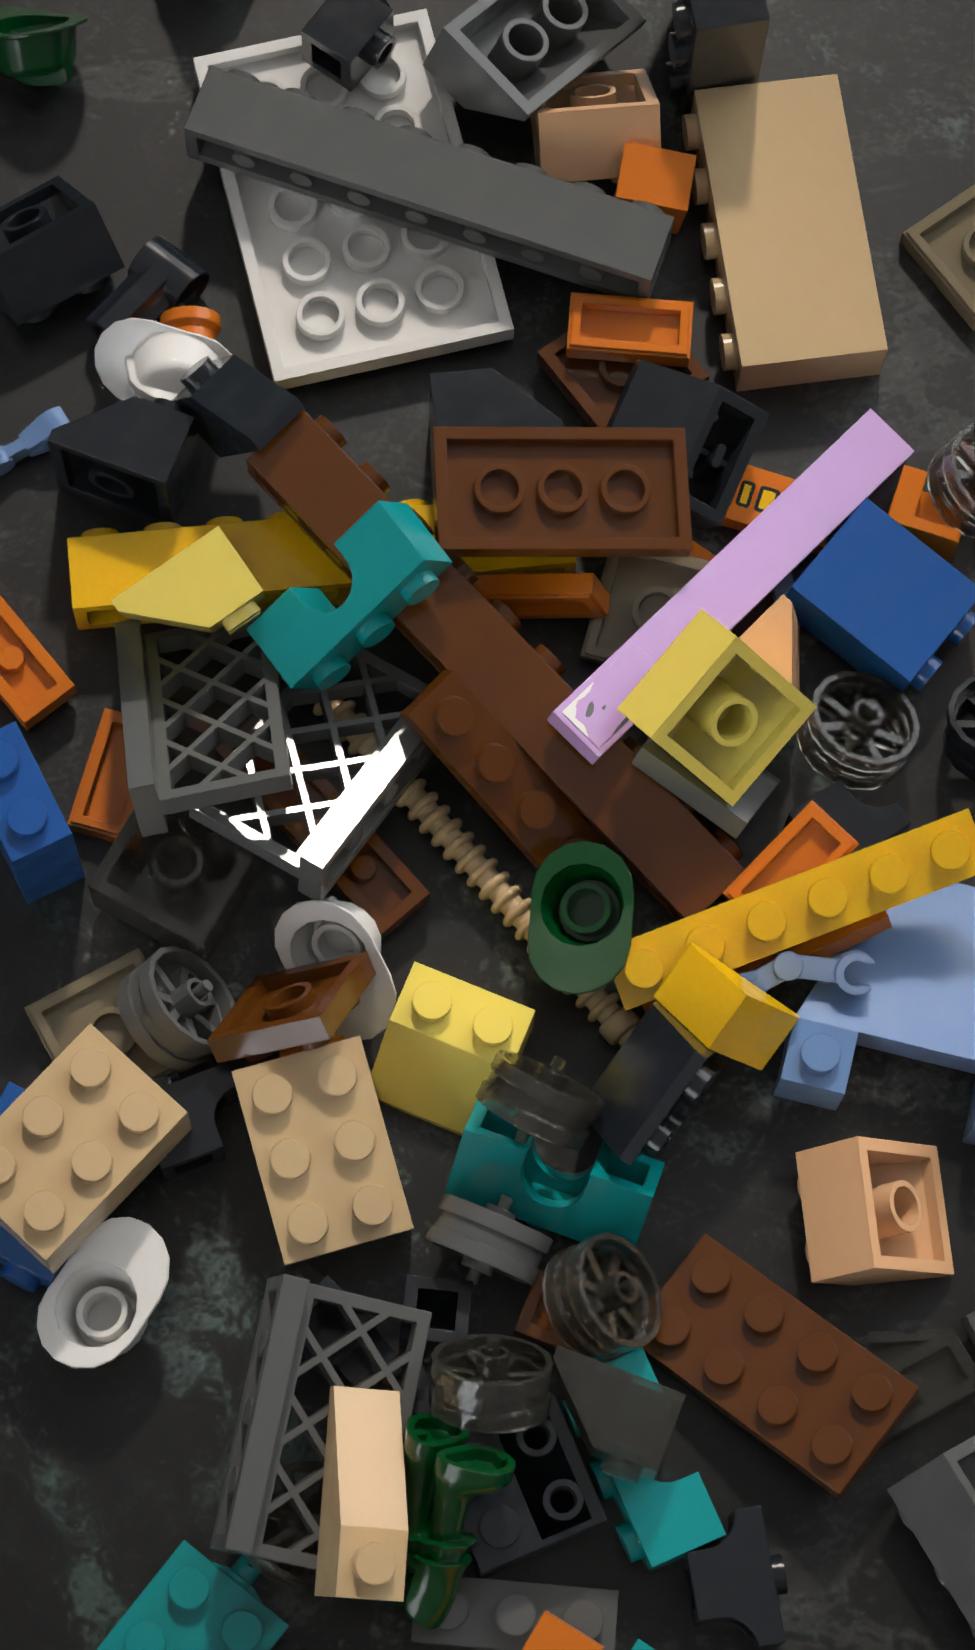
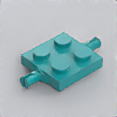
[97,1540,289,1650]

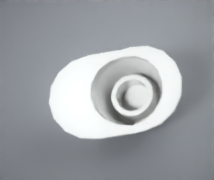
[94,317,232,402]
[275,896,397,1040]
[36,1217,170,1368]

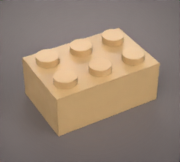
[0,1023,192,1274]
[231,1035,414,1266]

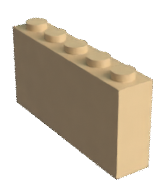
[682,74,888,392]

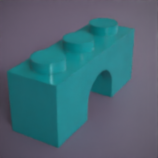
[246,501,452,690]
[444,1096,665,1260]
[561,1347,726,1573]

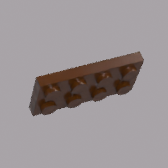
[430,426,693,557]
[625,1233,920,1500]

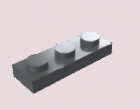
[411,1577,619,1650]

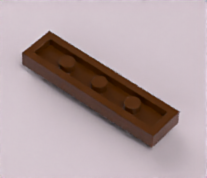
[400,670,609,870]
[214,716,430,940]

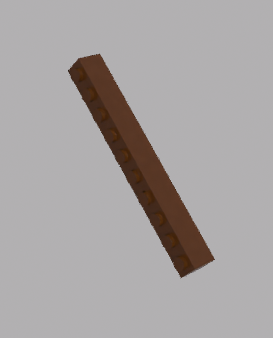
[246,409,745,921]

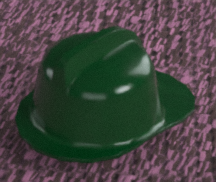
[0,6,88,86]
[528,841,635,995]

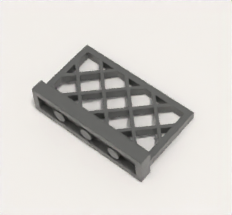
[114,610,293,837]
[189,649,434,901]
[210,1274,432,1571]

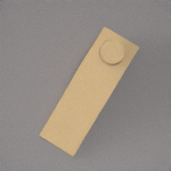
[314,1386,409,1602]

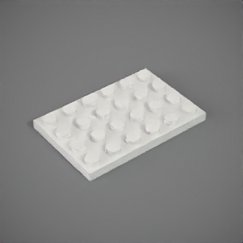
[193,9,514,389]

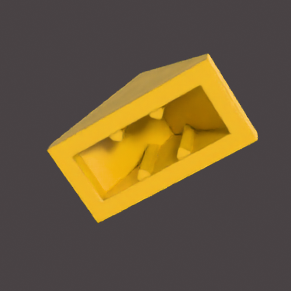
[654,942,799,1071]

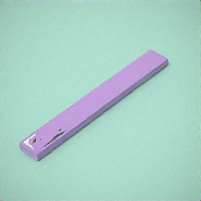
[547,408,914,765]

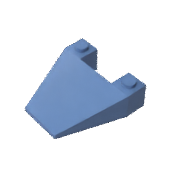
[773,883,975,1145]

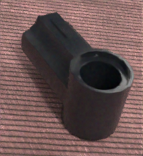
[86,235,210,339]

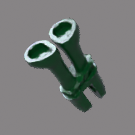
[388,1413,516,1629]

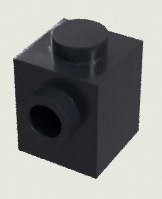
[301,0,396,92]

